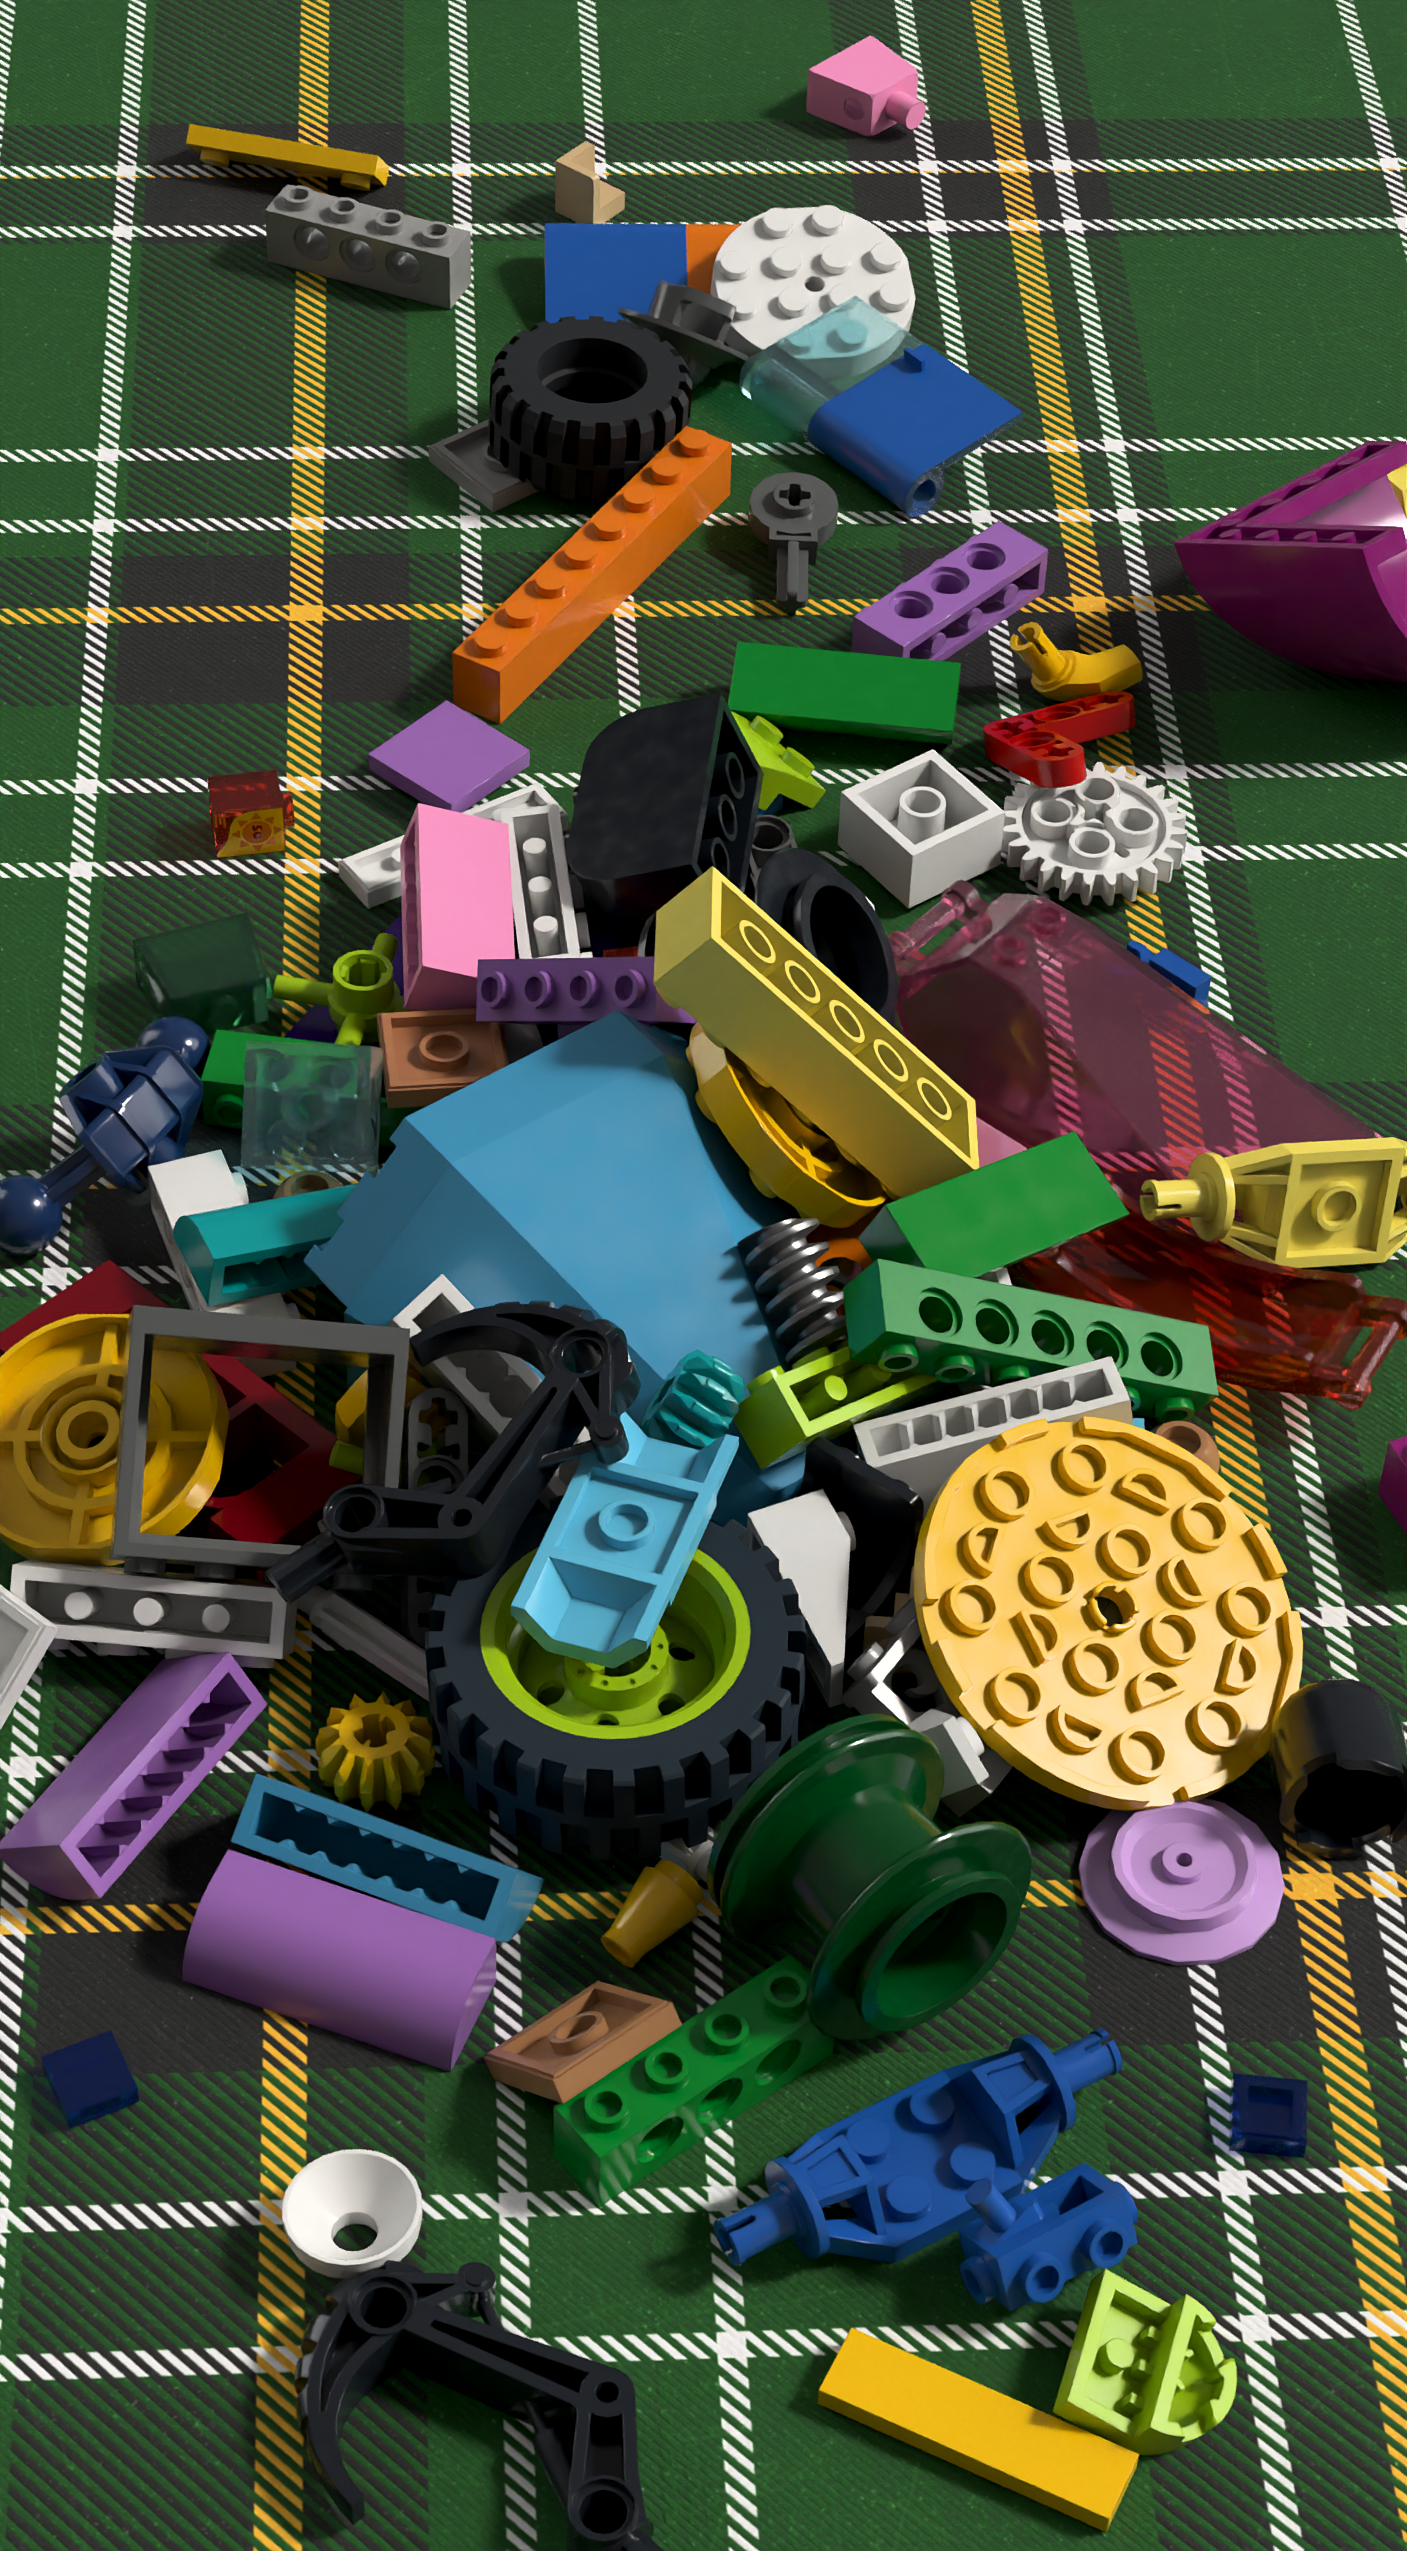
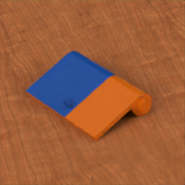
[545,223,742,343]

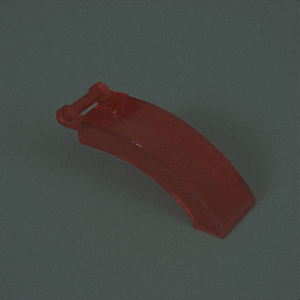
[1012,1172,1407,1410]

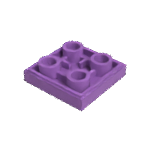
[368,700,530,813]

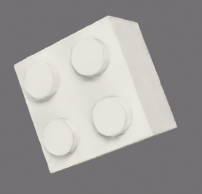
[838,749,1005,909]

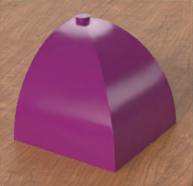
[1173,441,1407,685]

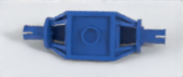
[714,2028,1123,2266]

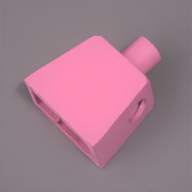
[806,35,926,136]

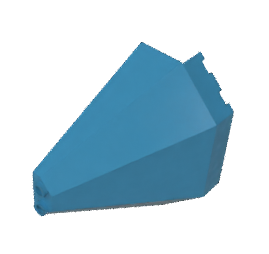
[303,1010,840,1528]

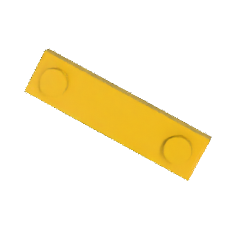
[186,124,389,191]

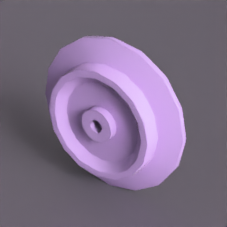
[1078,1798,1285,1966]

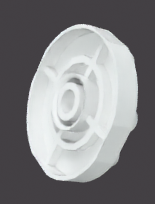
[710,205,916,383]

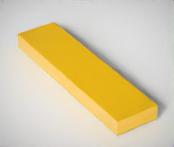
[818,2328,1139,2532]

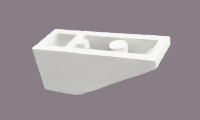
[747,1489,856,1708]

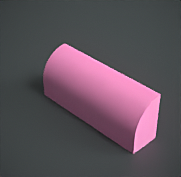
[400,803,515,1011]

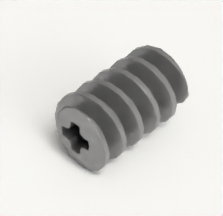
[737,1218,848,1366]

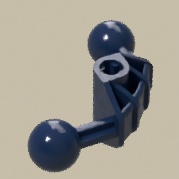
[0,1016,211,1256]

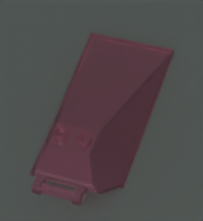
[887,880,1384,1302]

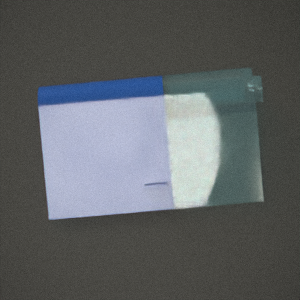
[739,295,1023,517]

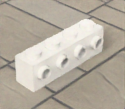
[500,804,593,959]
[10,1560,298,1668]

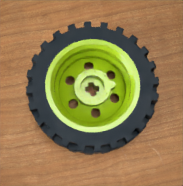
[425,1495,806,1860]

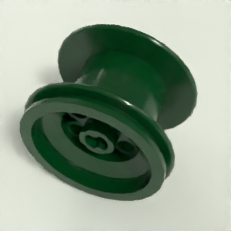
[707,1713,1033,2040]

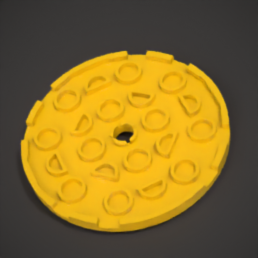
[913,1416,1303,1811]

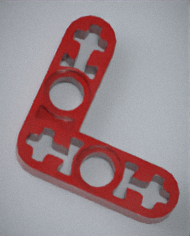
[983,691,1136,788]

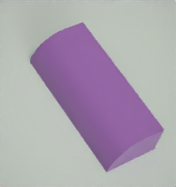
[0,1652,268,1900]
[182,1849,496,2072]

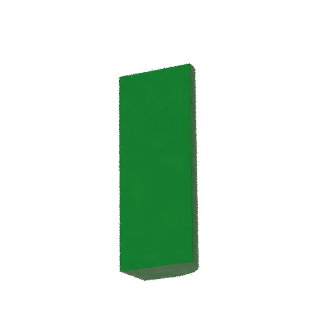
[728,642,961,745]
[858,1131,1129,1279]

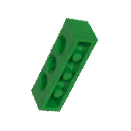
[554,1954,834,2207]

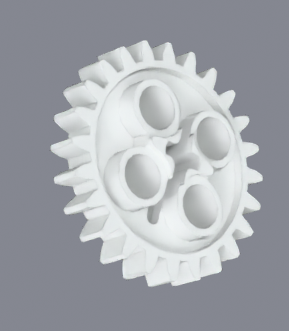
[1001,762,1188,906]

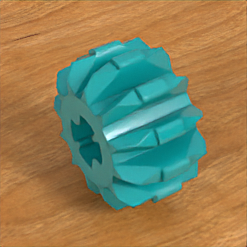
[639,1350,745,1450]

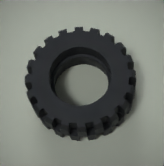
[488,316,692,502]

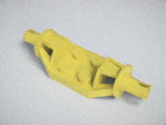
[1140,1137,1407,1270]

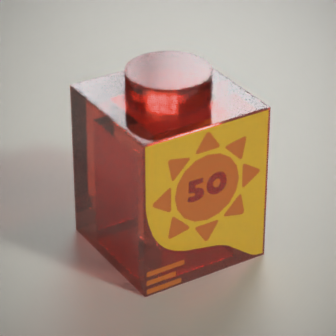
[207,770,295,858]

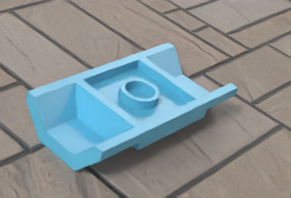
[511,1412,739,1669]

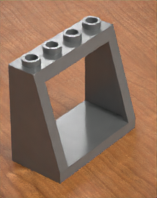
[110,1305,410,1591]

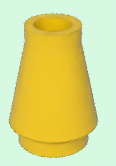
[601,1859,704,1967]

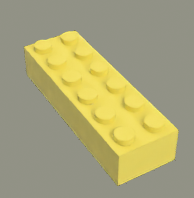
[654,866,979,1201]

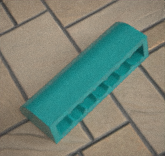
[173,1183,358,1306]

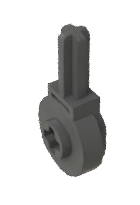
[748,472,839,614]

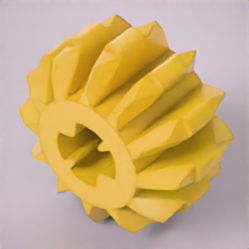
[316,1691,435,1813]

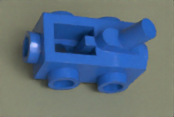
[957,2163,1138,2311]

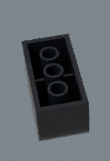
[565,693,764,957]

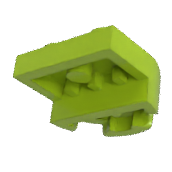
[731,711,826,811]
[1053,2269,1237,2455]

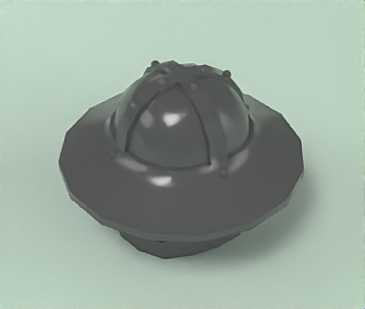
[617,280,749,389]

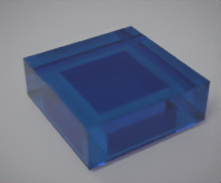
[41,2030,139,2129]
[1229,2073,1307,2158]

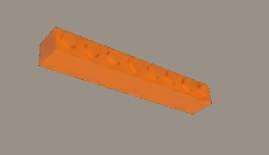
[452,426,732,724]

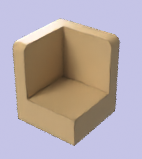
[555,141,625,224]

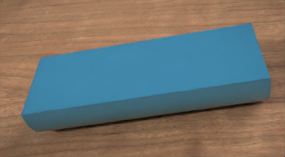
[231,1774,545,1943]

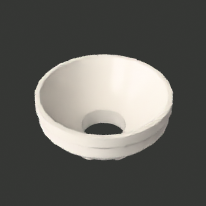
[282,2149,422,2279]

